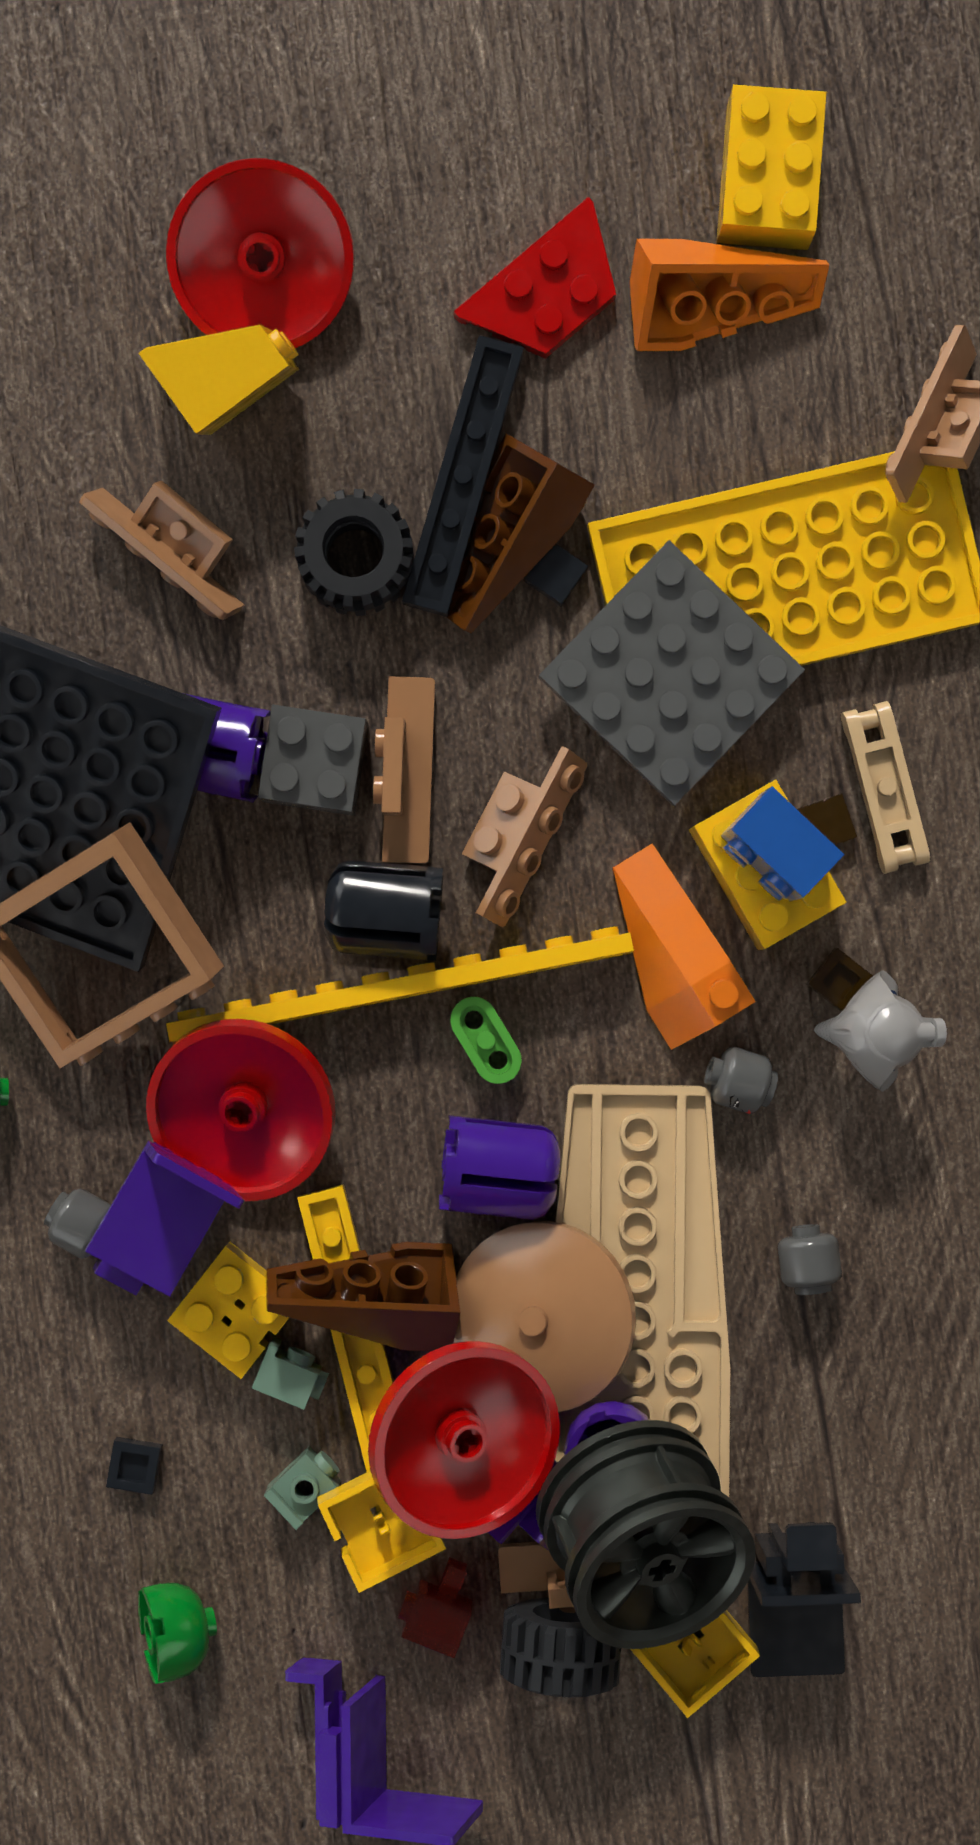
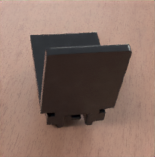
[747,1522,861,1677]

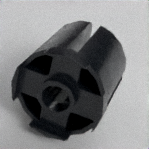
[324,860,443,961]

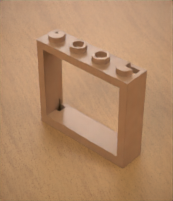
[0,822,224,1068]

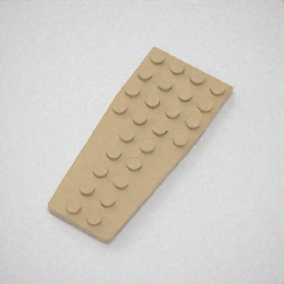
[555,1084,730,1497]

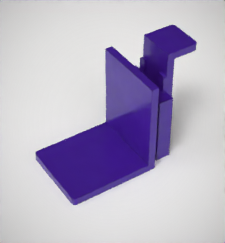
[85,1140,244,1297]
[285,1657,483,1845]

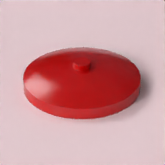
[166,158,355,348]
[146,1019,336,1201]
[368,1341,560,1539]

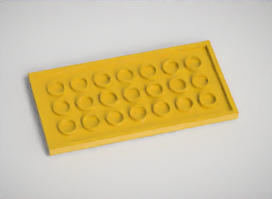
[587,451,980,666]

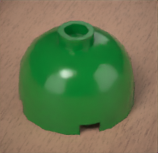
[138,1583,217,1684]

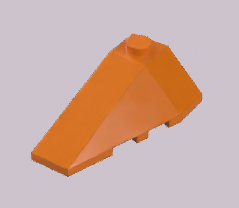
[629,239,829,351]
[612,843,756,1050]

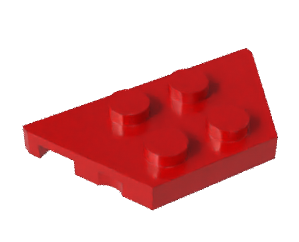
[453,197,616,359]

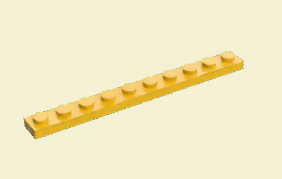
[166,926,634,1043]

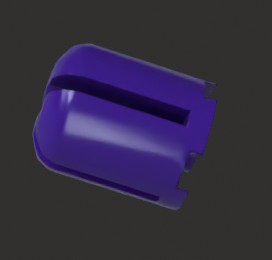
[183,693,271,803]
[439,1115,561,1220]

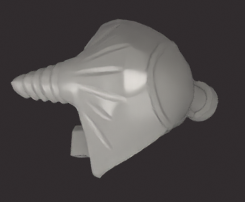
[814,970,947,1092]

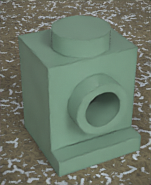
[251,1336,329,1410]
[264,1446,341,1530]

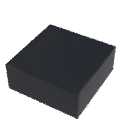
[523,544,588,607]
[106,1437,163,1495]

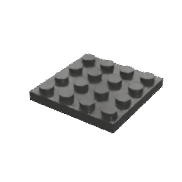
[538,540,805,807]

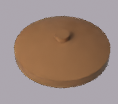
[454,1221,636,1412]

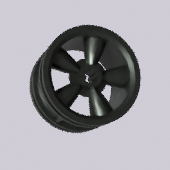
[536,1420,756,1649]

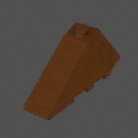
[446,433,595,634]
[266,1242,460,1351]

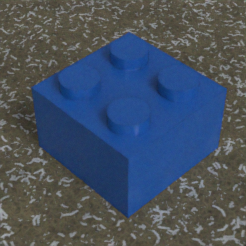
[721,786,845,901]

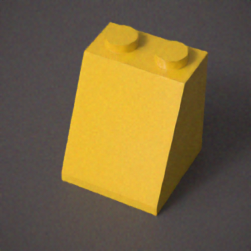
[138,325,299,435]

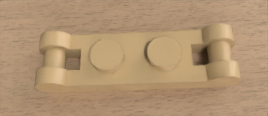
[841,701,930,874]

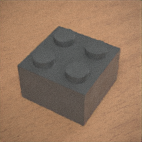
[258,704,369,816]

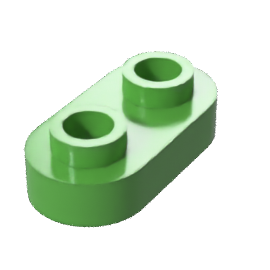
[450,997,522,1084]

